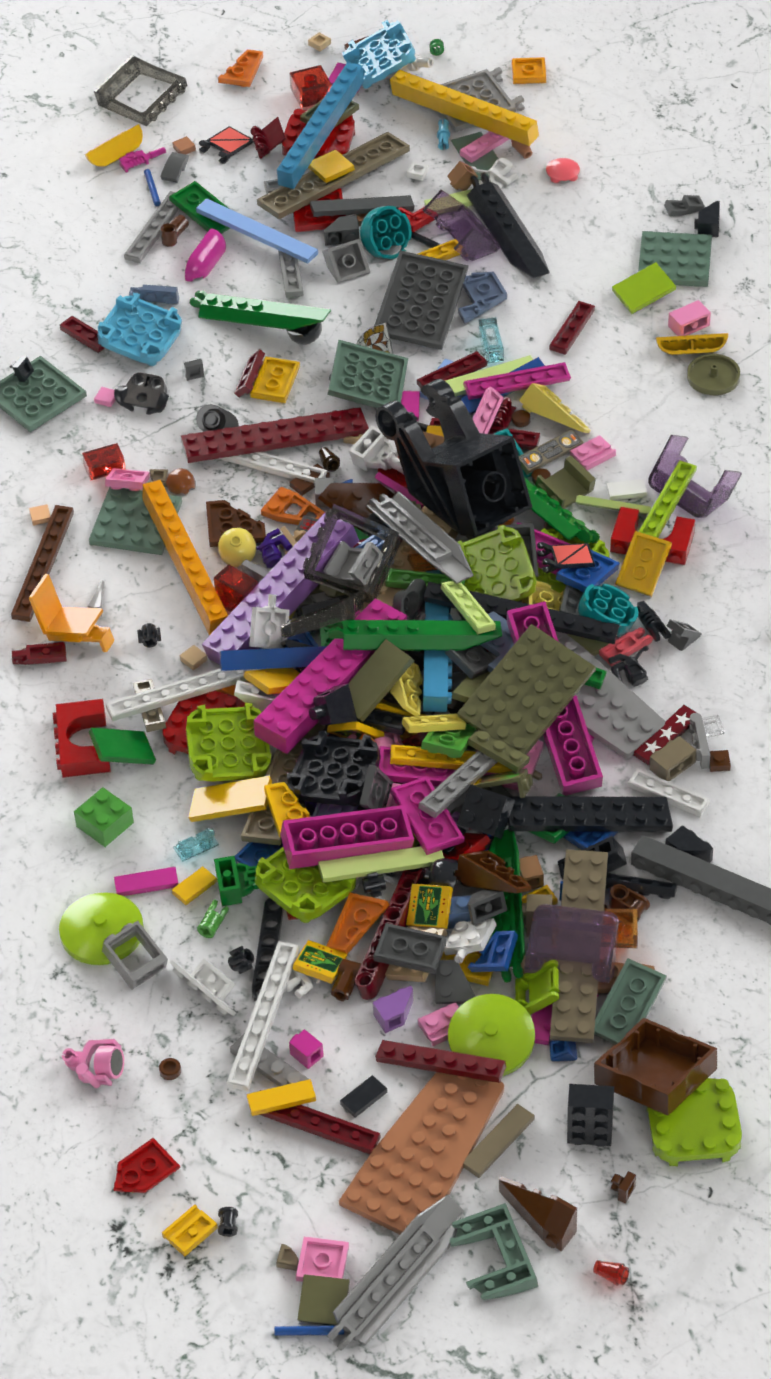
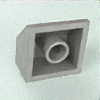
[322,238,370,283]

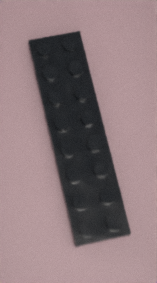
[507,796,673,832]

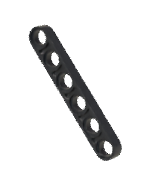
[252,898,284,1002]

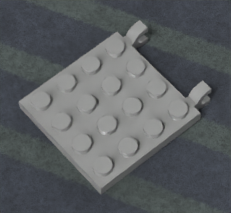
[440,67,525,132]

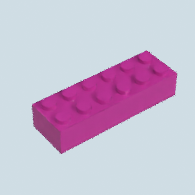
[280,805,414,869]

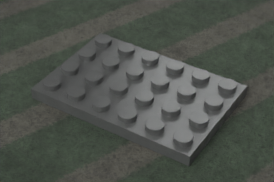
[374,250,469,350]

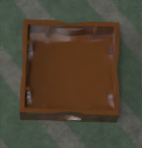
[594,1018,717,1116]

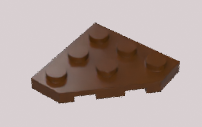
[318,483,395,532]
[206,500,266,547]

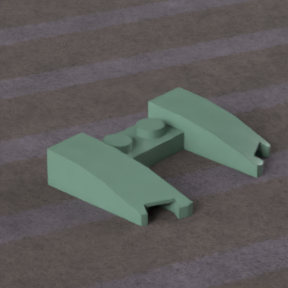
[450,1203,538,1300]

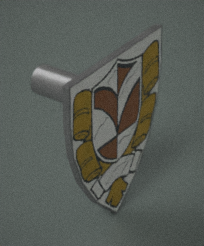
[356,322,393,354]

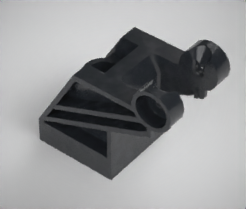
[375,379,532,537]

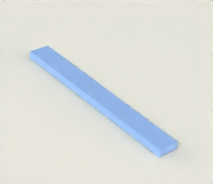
[196,198,318,264]

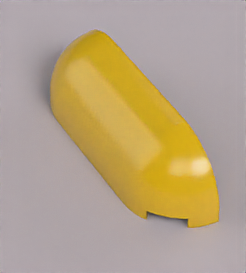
[84,124,143,167]
[656,333,728,355]

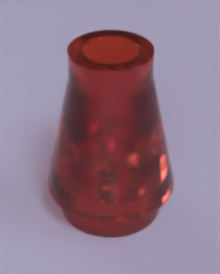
[593,1260,629,1286]

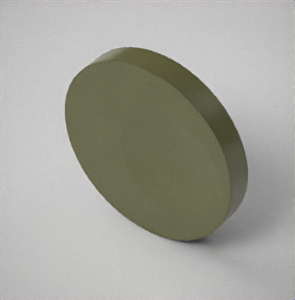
[687,354,740,396]

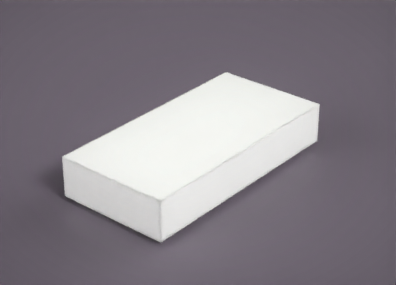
[607,479,647,501]

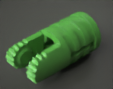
[197,899,229,938]

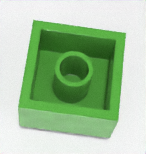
[74,787,134,847]

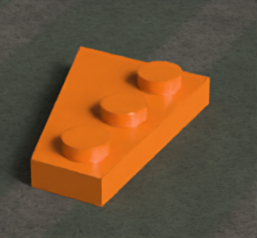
[218,49,263,87]
[327,893,389,954]

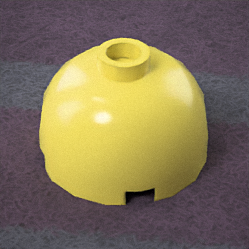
[218,528,256,567]

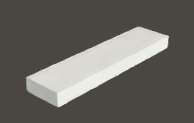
[628,768,710,817]

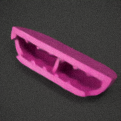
[185,229,226,282]

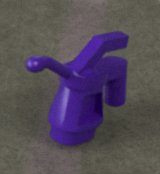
[256,528,292,568]

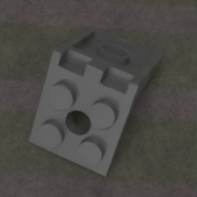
[357,765,393,811]

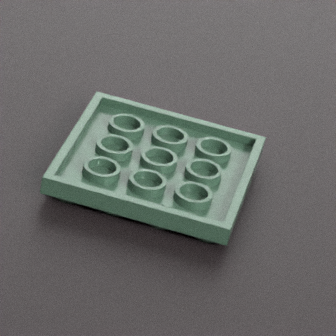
[638,231,712,287]
[327,340,408,408]
[0,356,87,432]
[89,487,182,555]

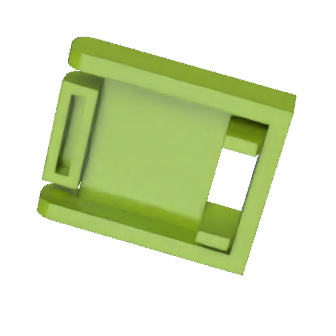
[515,960,559,1015]

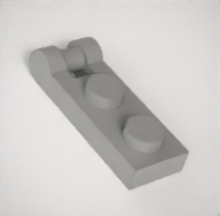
[689,713,710,769]

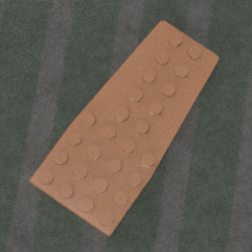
[339,1072,504,1235]

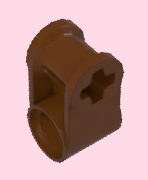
[609,884,650,922]

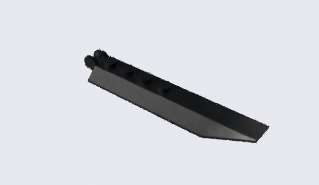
[467,172,550,278]

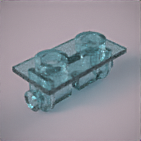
[173,828,219,862]

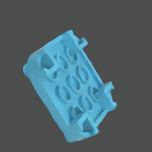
[342,20,416,89]
[98,292,182,366]

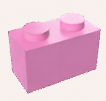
[668,300,711,336]

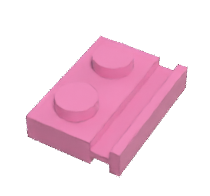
[570,435,616,471]
[418,1002,459,1046]

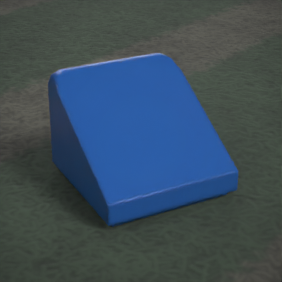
[549,1040,577,1062]

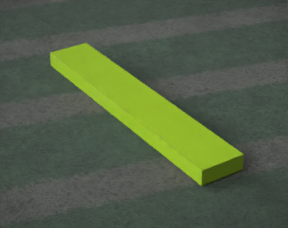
[638,460,697,538]

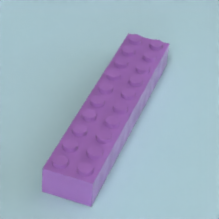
[202,513,359,665]

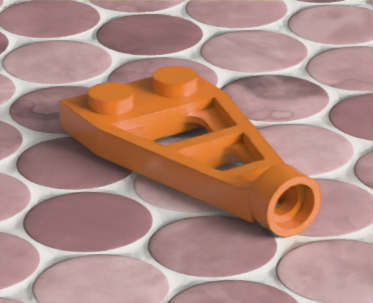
[261,487,337,525]

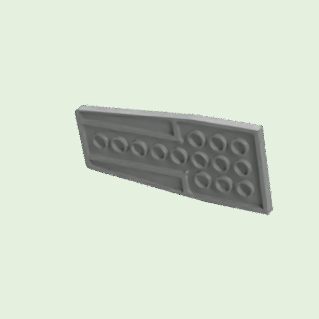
[490,631,665,759]

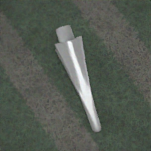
[88,580,105,617]

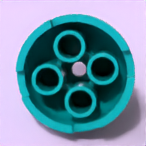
[360,206,412,259]
[578,584,639,637]

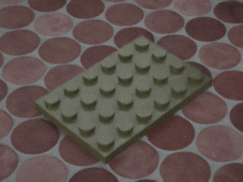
[457,624,596,755]

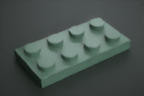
[594,958,667,1044]

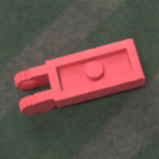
[599,627,653,667]

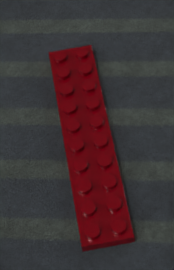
[181,407,369,463]

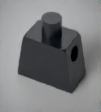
[309,684,358,725]

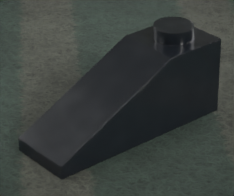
[558,836,627,879]

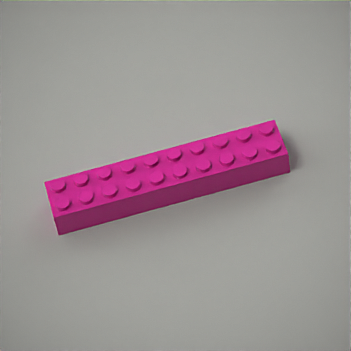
[254,598,407,754]
[507,601,603,796]

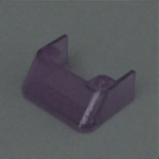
[423,190,501,261]
[648,434,742,518]

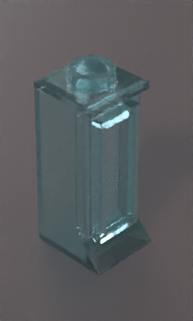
[479,317,504,363]

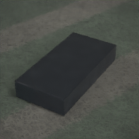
[340,1075,387,1118]

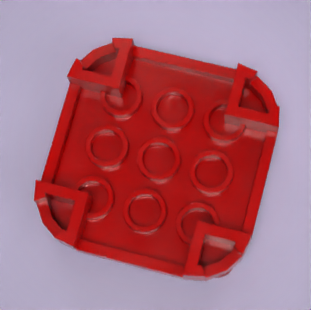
[282,109,355,160]
[162,690,245,755]

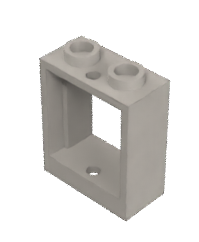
[102,921,168,990]

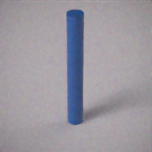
[144,169,161,207]
[274,1325,344,1336]

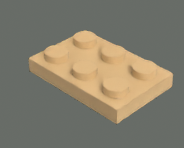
[385,926,448,982]

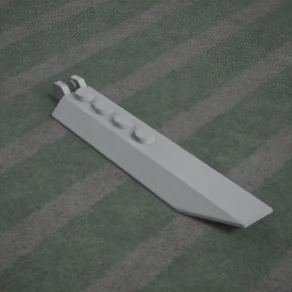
[367,492,473,583]
[327,1195,464,1350]

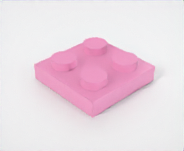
[105,468,150,491]
[296,1237,349,1282]

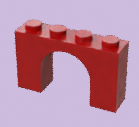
[610,507,695,565]
[53,699,111,778]

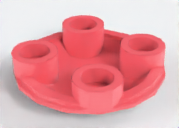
[546,158,580,183]

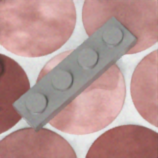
[278,250,304,298]
[230,1033,308,1086]

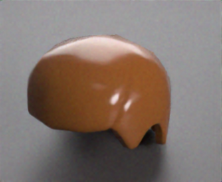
[166,468,196,494]

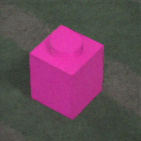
[289,1029,324,1069]

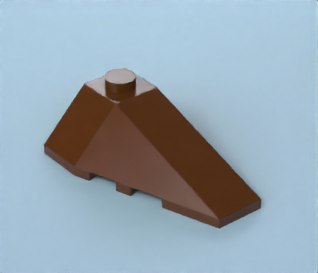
[455,850,532,893]
[499,1176,577,1251]

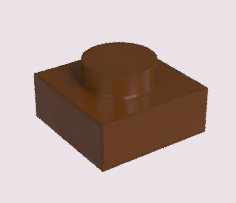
[709,750,731,772]

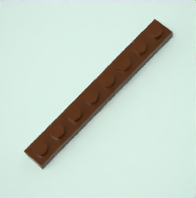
[11,505,74,622]

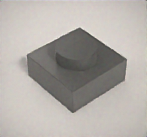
[184,359,204,381]

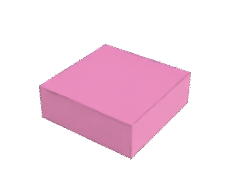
[94,387,115,407]

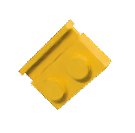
[162,1204,218,1257]

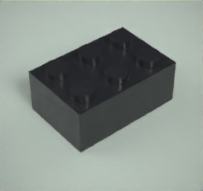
[567,1084,614,1147]

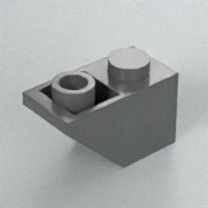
[324,215,359,246]

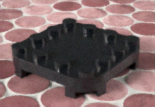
[286,730,381,806]

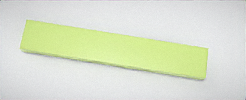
[446,355,533,397]
[318,846,444,883]

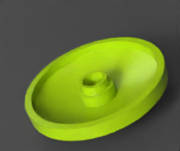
[59,893,144,965]
[448,994,535,1076]

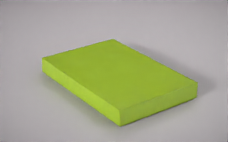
[612,262,676,314]

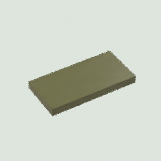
[348,639,414,722]

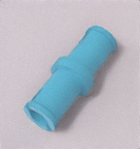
[437,119,450,150]

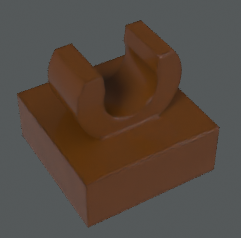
[611,1171,636,1204]

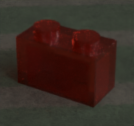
[82,443,126,481]

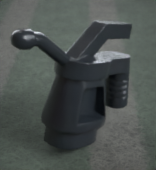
[608,646,649,687]

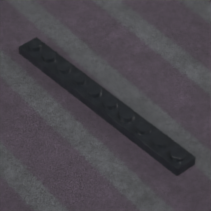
[424,582,620,645]

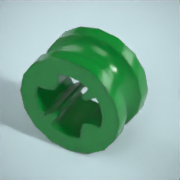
[429,39,444,56]

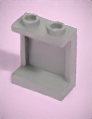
[323,541,383,585]

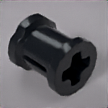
[218,1207,238,1237]

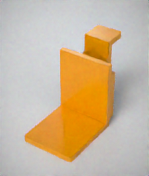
[29,574,114,652]

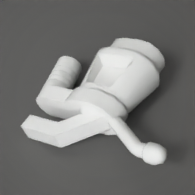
[472,157,518,189]
[284,957,320,999]

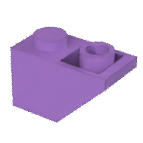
[373,985,413,1033]

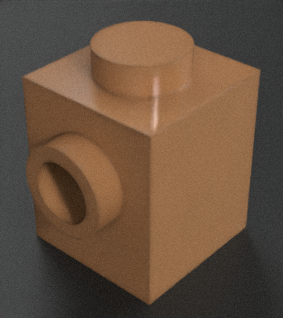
[447,161,478,191]
[519,855,544,889]

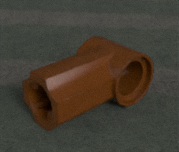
[161,214,189,247]
[331,959,361,1002]

